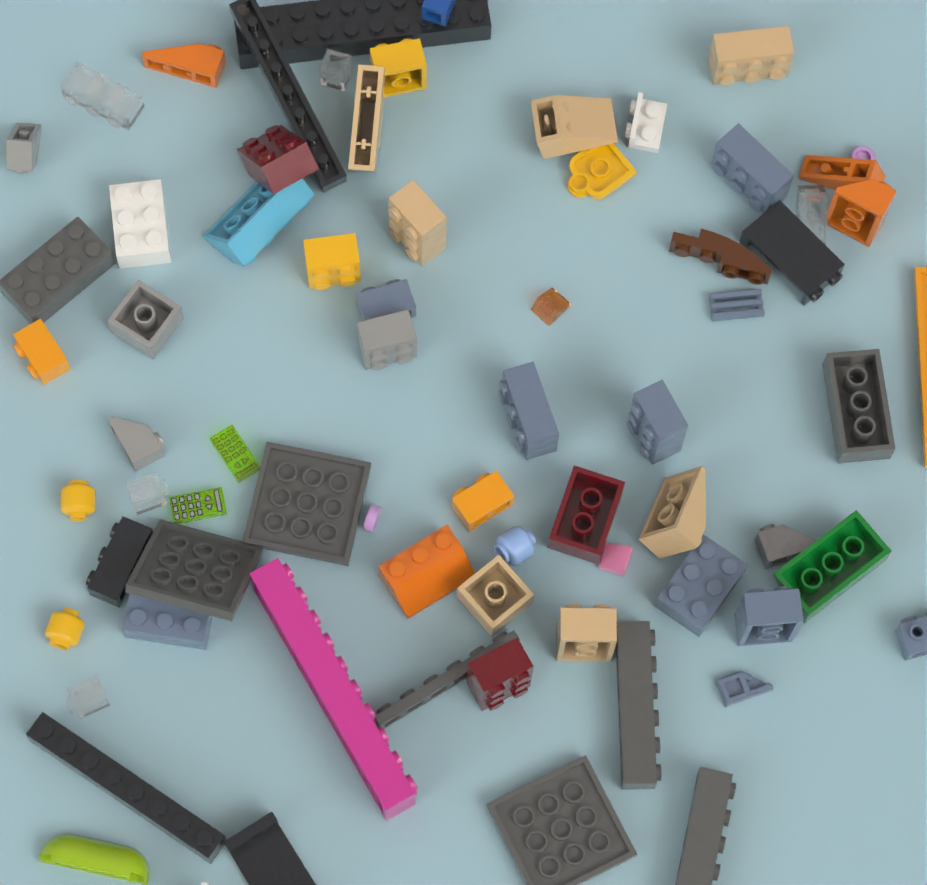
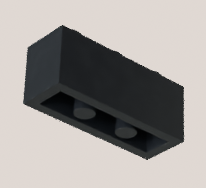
[86,516,153,608]

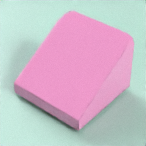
[598,543,633,577]

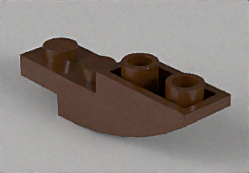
[669,229,772,285]

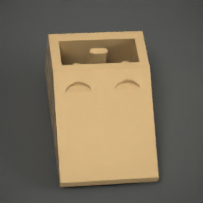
[531,95,618,159]

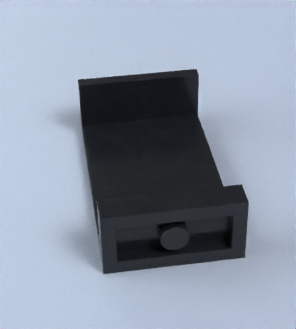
[739,200,845,306]
[224,812,316,885]

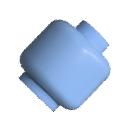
[494,526,536,566]

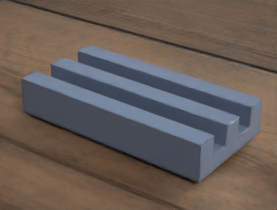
[709,289,765,321]

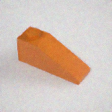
[142,43,226,88]
[798,155,886,190]

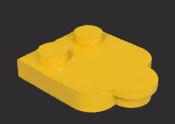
[567,143,637,200]

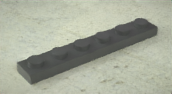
[374,630,520,729]

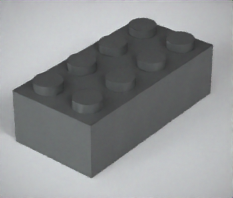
[0,216,115,324]
[822,349,896,464]

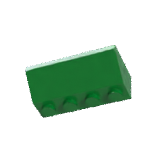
[773,510,892,623]

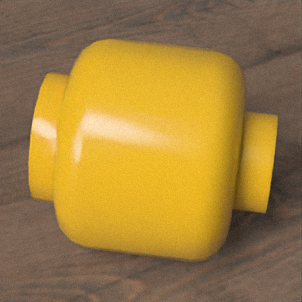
[60,480,96,522]
[45,608,85,650]

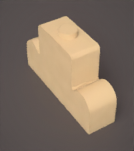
[348,64,385,173]

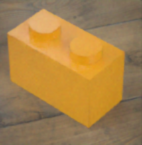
[13,318,71,385]
[451,471,515,532]

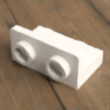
[625,92,667,153]

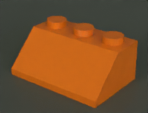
[824,179,896,247]
[378,524,475,619]

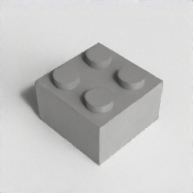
[107,280,184,359]
[357,310,417,370]

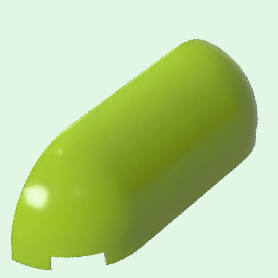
[38,834,150,885]

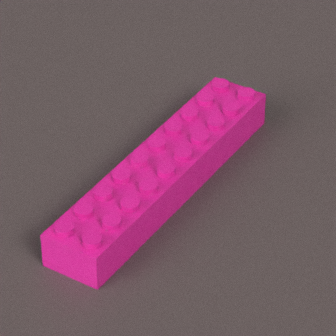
[249,558,417,821]

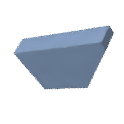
[716,671,774,707]

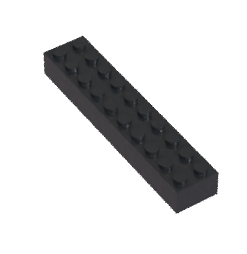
[234,0,492,70]

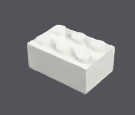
[109,179,171,269]

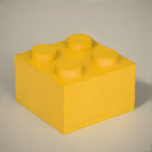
[370,38,427,97]
[303,233,361,290]

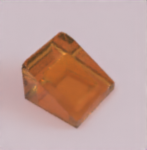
[531,288,571,326]

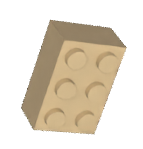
[708,26,794,86]
[388,180,447,266]
[556,604,617,662]

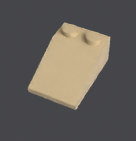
[639,466,706,559]

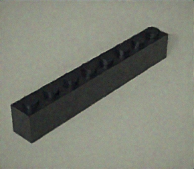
[229,0,347,193]
[26,712,226,864]

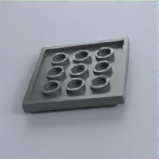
[242,442,371,566]
[125,519,263,621]
[486,755,637,885]

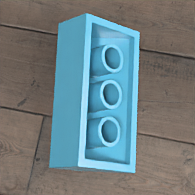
[203,178,315,266]

